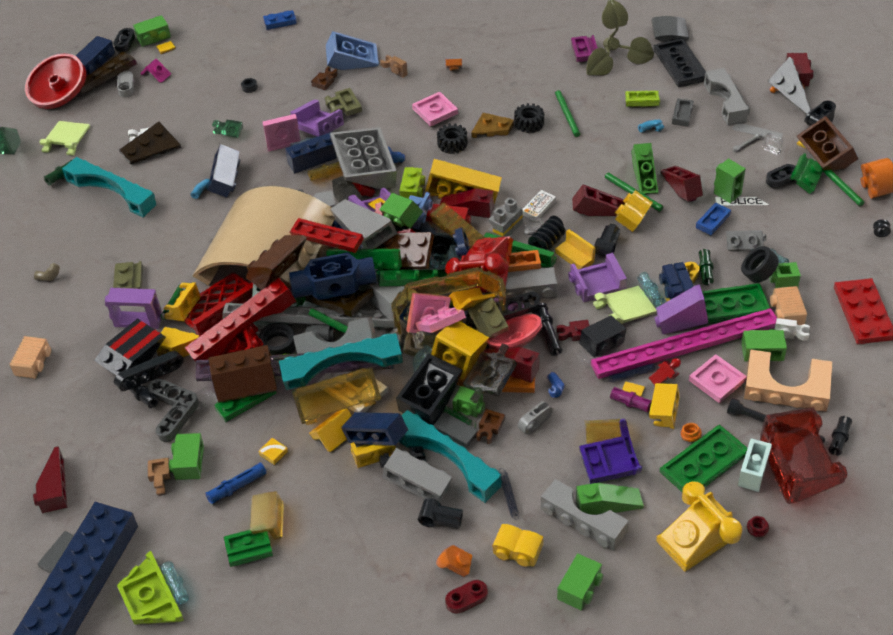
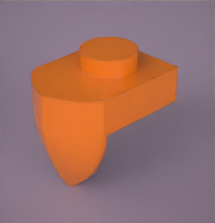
[436,545,472,577]

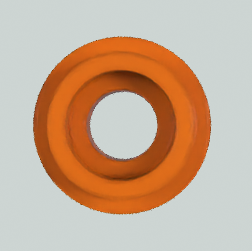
[681,423,702,442]

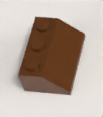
[797,116,858,170]
[246,235,307,290]
[208,345,278,403]

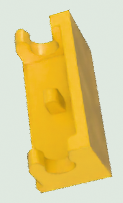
[163,282,201,321]
[649,383,680,429]
[350,442,396,468]

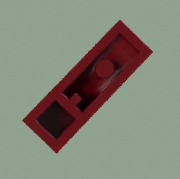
[660,165,703,202]
[572,184,625,216]
[440,189,494,218]
[477,347,540,383]
[33,446,68,513]

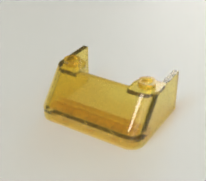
[291,367,382,425]

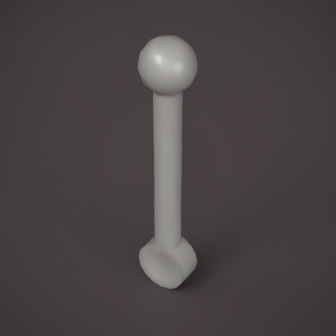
[733,133,762,153]

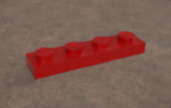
[290,218,364,253]

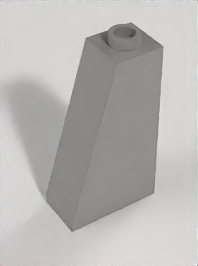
[330,199,397,249]
[358,269,419,321]

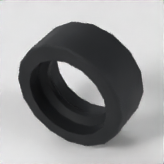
[741,246,779,283]
[258,323,296,360]

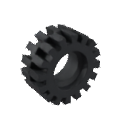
[514,103,544,133]
[437,123,468,154]

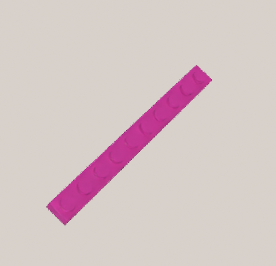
[591,308,777,379]

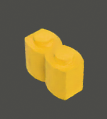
[615,190,653,232]
[492,524,544,567]

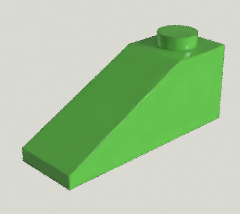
[576,483,644,515]

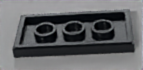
[653,38,705,88]

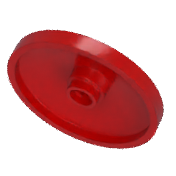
[25,53,86,109]

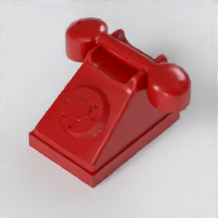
[445,236,513,293]

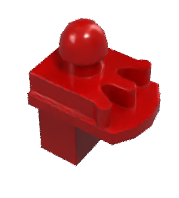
[649,358,681,385]

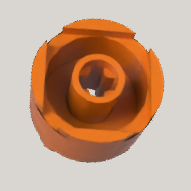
[860,158,893,199]

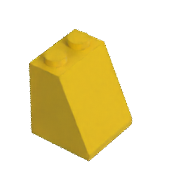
[431,321,489,380]

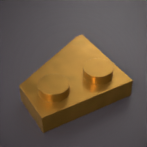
[471,113,514,138]

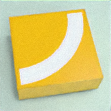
[258,438,288,465]

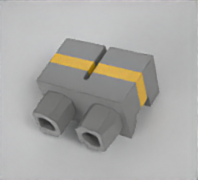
[488,197,523,237]

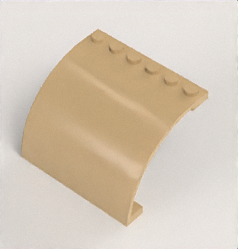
[193,186,335,289]

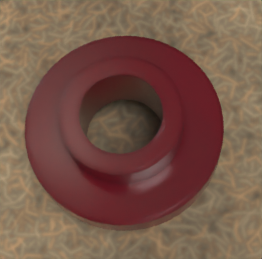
[747,516,769,537]

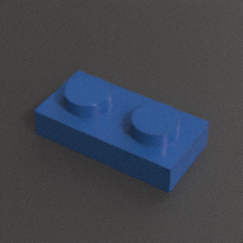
[263,10,297,30]
[696,202,731,235]

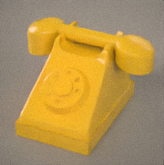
[656,482,743,572]

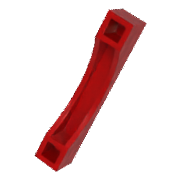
[185,278,296,371]

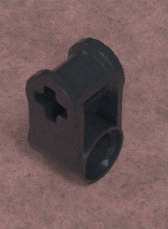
[804,100,836,125]

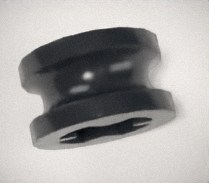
[873,219,891,237]

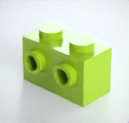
[399,167,426,199]

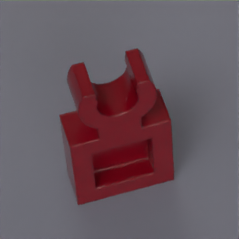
[556,320,590,341]

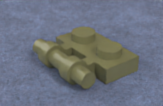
[325,88,362,116]

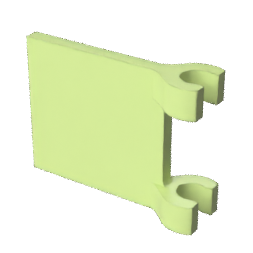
[39,121,90,155]
[593,286,657,324]

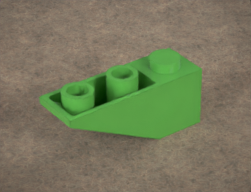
[631,143,658,194]

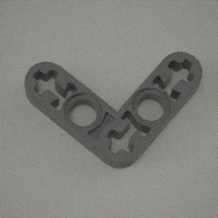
[148,379,199,442]

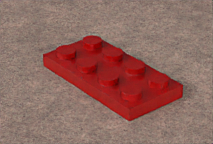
[834,278,893,344]

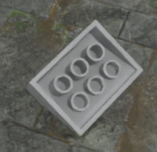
[330,127,397,189]

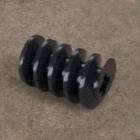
[528,215,566,251]

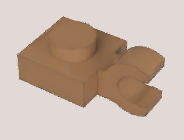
[380,55,408,78]
[148,458,170,495]

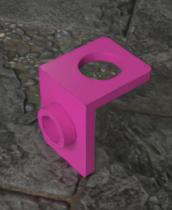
[140,58,171,83]

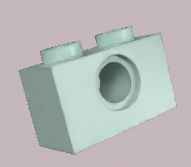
[738,438,772,492]

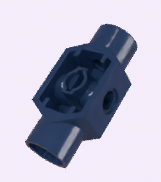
[289,253,377,300]

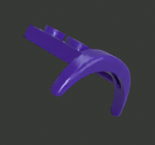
[579,418,642,484]

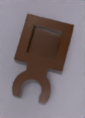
[311,66,338,90]
[477,409,505,444]

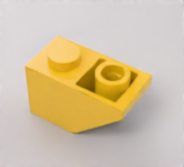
[157,327,199,357]

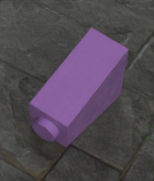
[654,284,708,334]

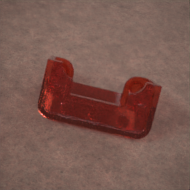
[760,407,847,504]

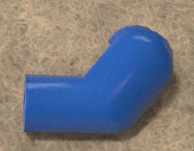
[388,147,405,163]
[547,372,565,398]

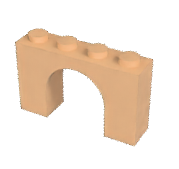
[744,350,832,412]

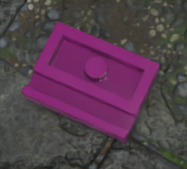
[571,35,598,62]

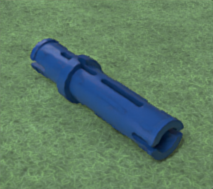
[205,462,267,505]

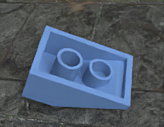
[326,31,379,70]

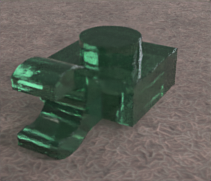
[212,119,243,138]

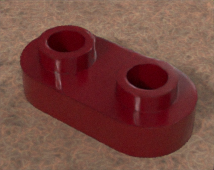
[445,580,488,614]

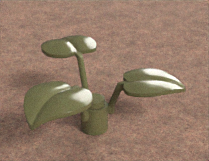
[586,0,654,76]

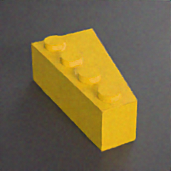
[423,159,502,204]

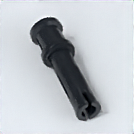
[532,303,563,356]

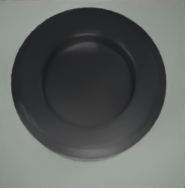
[241,78,258,93]

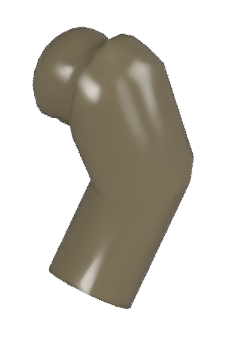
[34,263,60,281]

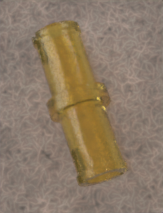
[308,161,342,181]

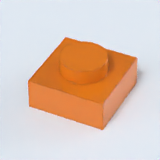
[446,59,462,70]

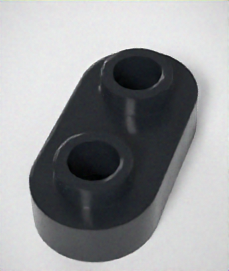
[113,28,135,52]
[766,164,795,188]

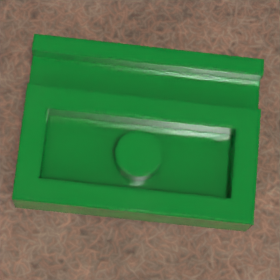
[790,153,823,194]
[224,526,273,567]

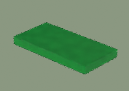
[699,283,770,326]
[659,424,748,492]

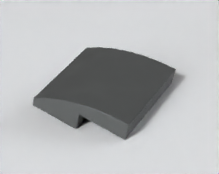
[651,16,689,42]

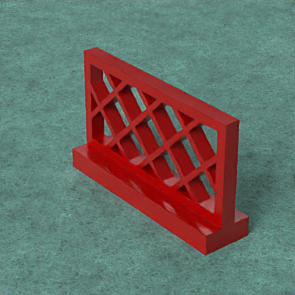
[183,272,253,337]

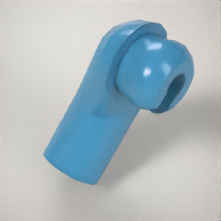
[638,119,664,133]
[190,179,209,199]

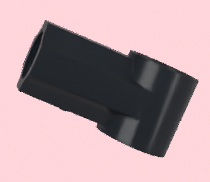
[594,223,621,257]
[417,498,463,529]

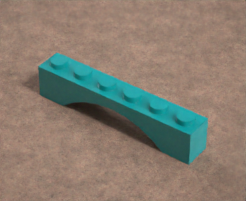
[62,157,157,217]
[279,333,403,390]
[399,410,502,503]

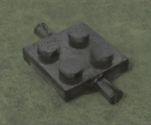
[463,344,517,404]

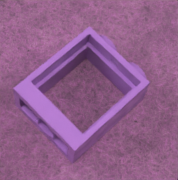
[105,288,163,329]

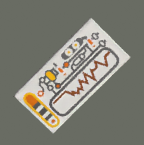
[522,190,556,222]

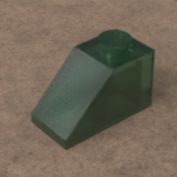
[0,127,21,155]

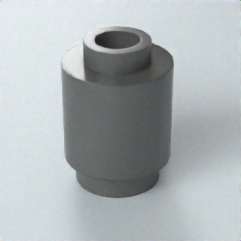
[306,325,335,342]

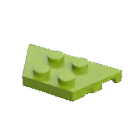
[117,551,184,624]

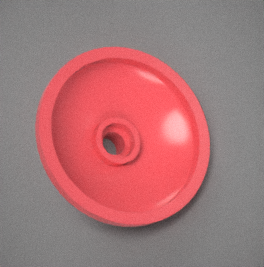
[487,314,542,349]

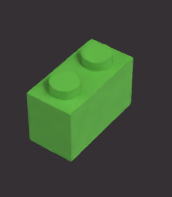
[133,15,171,47]
[714,158,746,203]
[379,193,423,229]
[741,330,787,361]
[169,433,204,480]
[557,553,604,611]

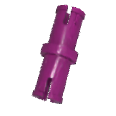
[610,387,652,413]

